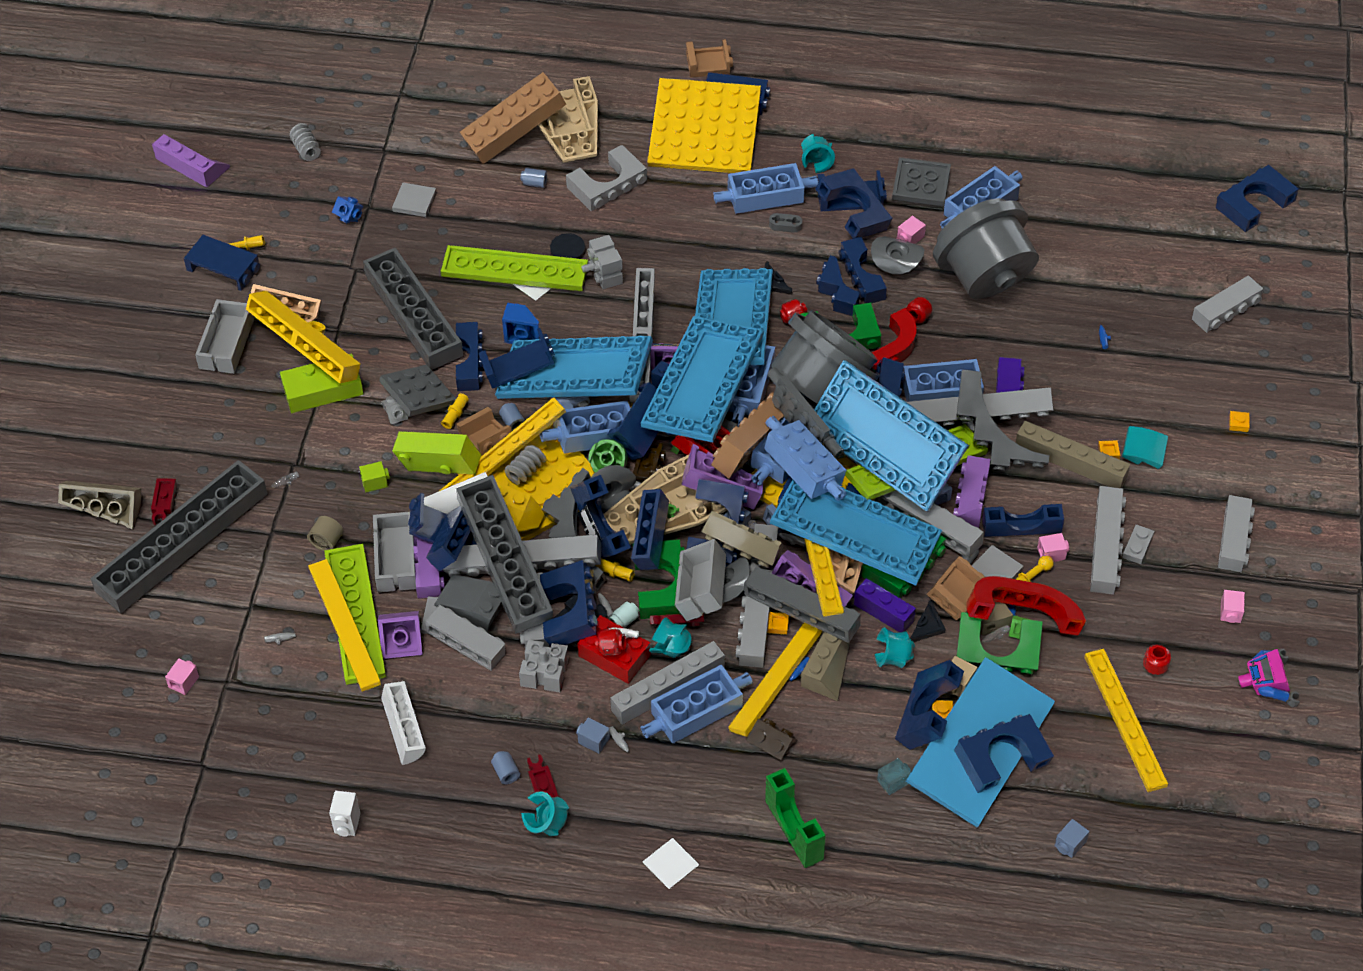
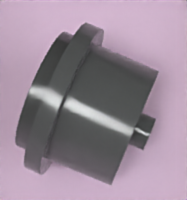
[933,198,1039,299]
[771,310,880,404]

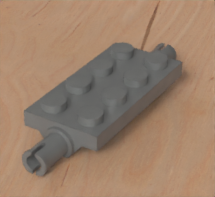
[767,367,844,458]

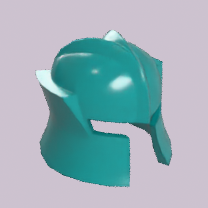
[801,134,835,173]
[649,617,692,658]
[874,627,915,668]
[521,791,569,836]

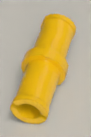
[441,393,469,429]
[596,558,635,582]

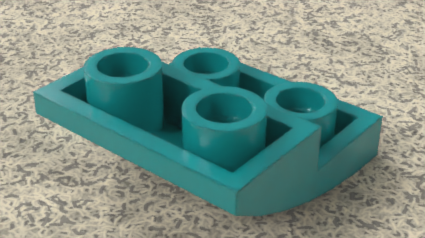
[1122,426,1168,469]

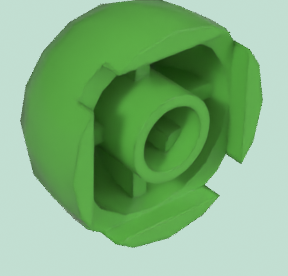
[588,439,628,473]

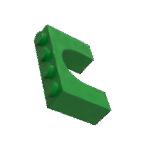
[801,303,882,349]
[861,515,946,599]
[633,539,685,619]
[956,612,1043,674]
[765,768,826,868]

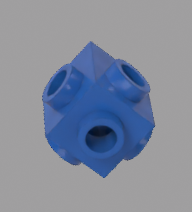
[332,196,363,223]

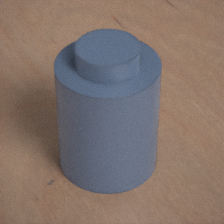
[521,168,547,188]
[499,403,525,431]
[491,751,520,784]

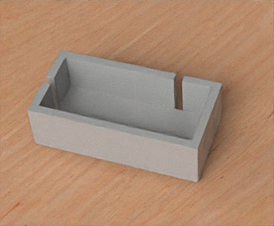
[195,299,255,374]
[373,512,416,592]
[675,539,726,621]

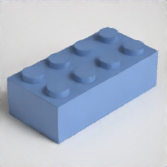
[902,359,984,402]

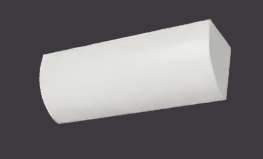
[424,472,488,514]
[381,681,425,765]

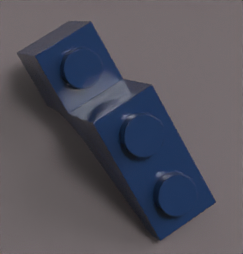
[816,255,860,316]

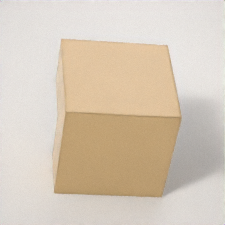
[952,656,977,697]

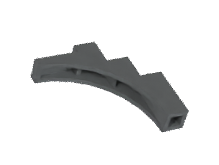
[956,369,1050,471]
[542,468,607,594]

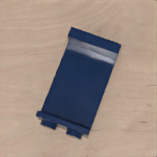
[706,72,771,115]
[817,170,887,212]
[184,235,260,291]
[479,328,555,389]
[607,382,659,460]
[408,493,477,546]

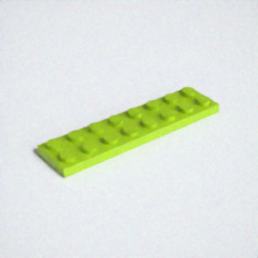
[441,245,588,291]
[845,424,988,501]
[324,544,386,685]

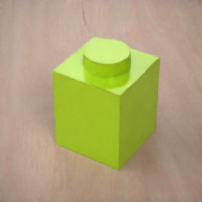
[359,461,390,493]

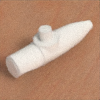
[610,628,639,638]

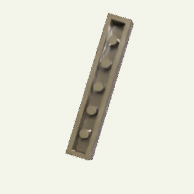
[1016,421,1130,488]

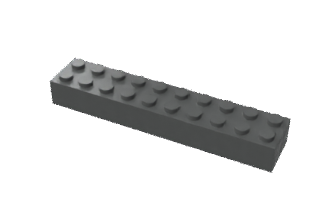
[90,460,268,613]

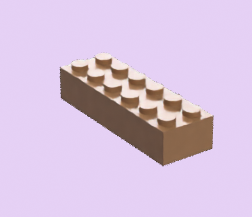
[460,72,567,164]
[711,392,784,479]

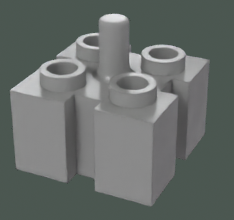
[581,235,623,289]
[519,640,569,692]

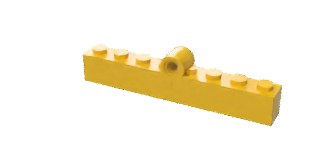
[246,291,361,383]

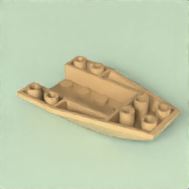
[538,76,598,163]
[604,455,727,544]

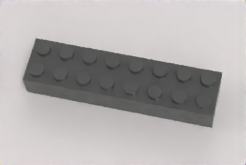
[363,248,463,370]
[456,475,553,634]

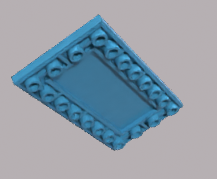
[695,268,773,365]
[641,316,764,443]
[495,336,653,399]
[814,360,969,511]
[770,480,942,585]
[905,657,1055,827]

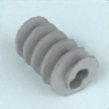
[289,123,321,161]
[505,445,547,485]

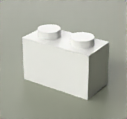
[329,791,360,836]

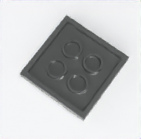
[892,157,951,206]
[379,364,456,416]

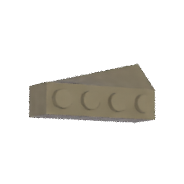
[58,481,142,529]
[702,511,785,568]
[801,632,850,701]

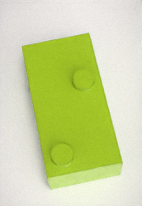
[280,353,363,413]
[392,432,481,474]

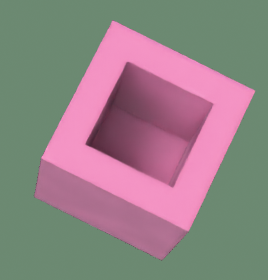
[897,216,926,244]
[1037,533,1069,562]
[1220,590,1244,623]
[165,659,199,695]

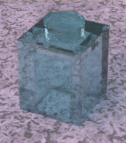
[877,758,911,795]

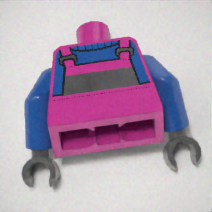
[1238,649,1300,707]

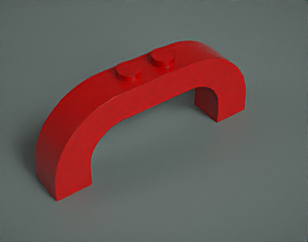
[872,308,916,370]
[966,576,1086,636]

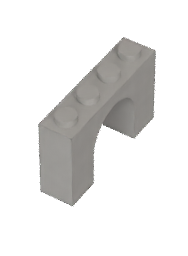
[566,145,647,211]

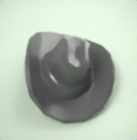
[871,236,925,274]
[590,465,636,505]
[722,557,750,603]

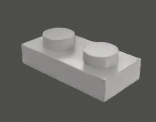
[1122,525,1154,564]

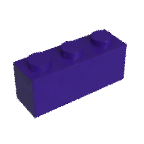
[996,357,1024,393]
[854,578,916,632]

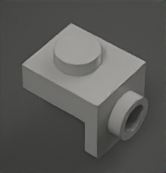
[381,396,408,424]

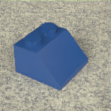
[502,303,540,344]

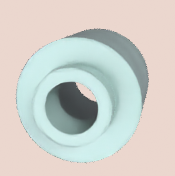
[609,602,639,628]

